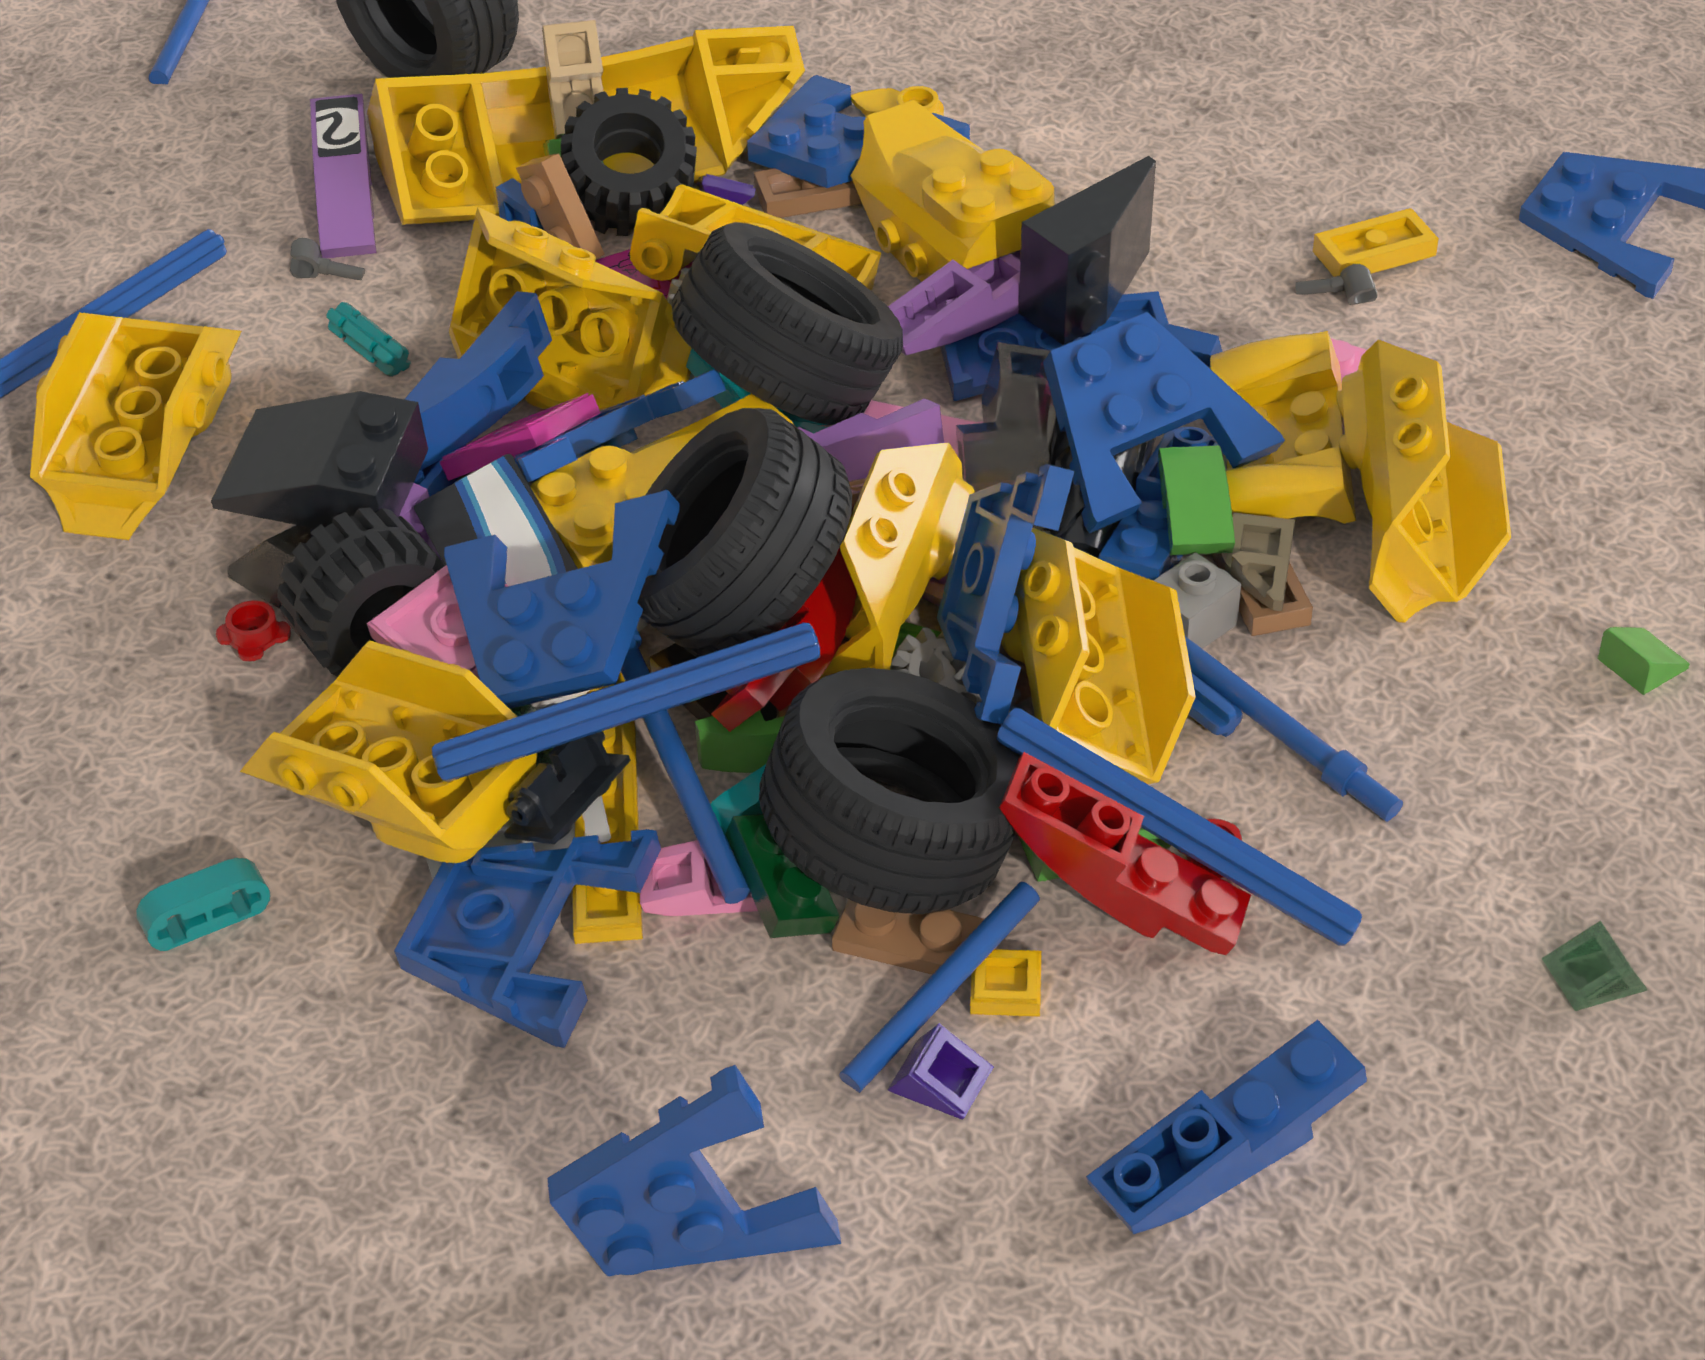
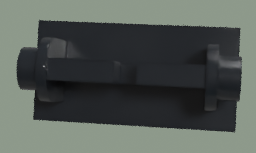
[504,731,631,845]

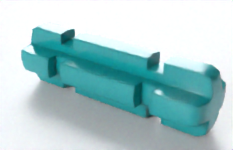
[326,302,411,377]

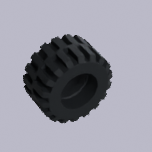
[561,88,697,236]
[277,507,446,677]

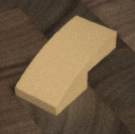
[542,20,603,139]

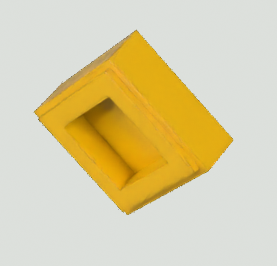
[970,949,1042,1017]

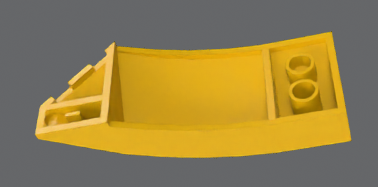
[367,26,805,225]

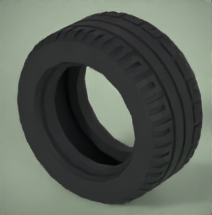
[336,0,519,78]
[672,222,903,425]
[637,408,852,657]
[759,668,1021,914]

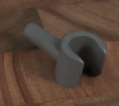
[290,238,365,280]
[1296,264,1378,305]

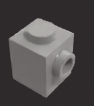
[1153,552,1241,649]

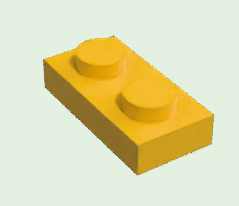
[1313,208,1439,277]

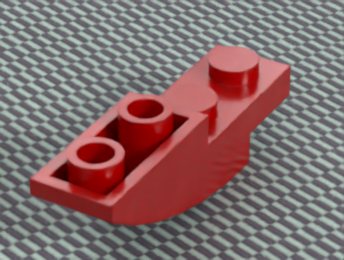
[711,548,857,732]
[999,752,1251,955]

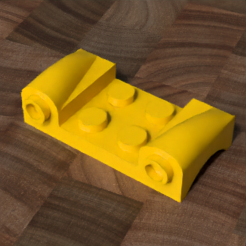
[630,184,881,291]
[1209,331,1356,524]

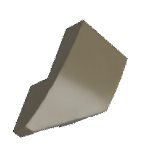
[1225,512,1295,611]

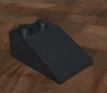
[1018,156,1156,346]
[211,391,428,529]

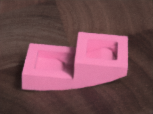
[640,840,758,916]

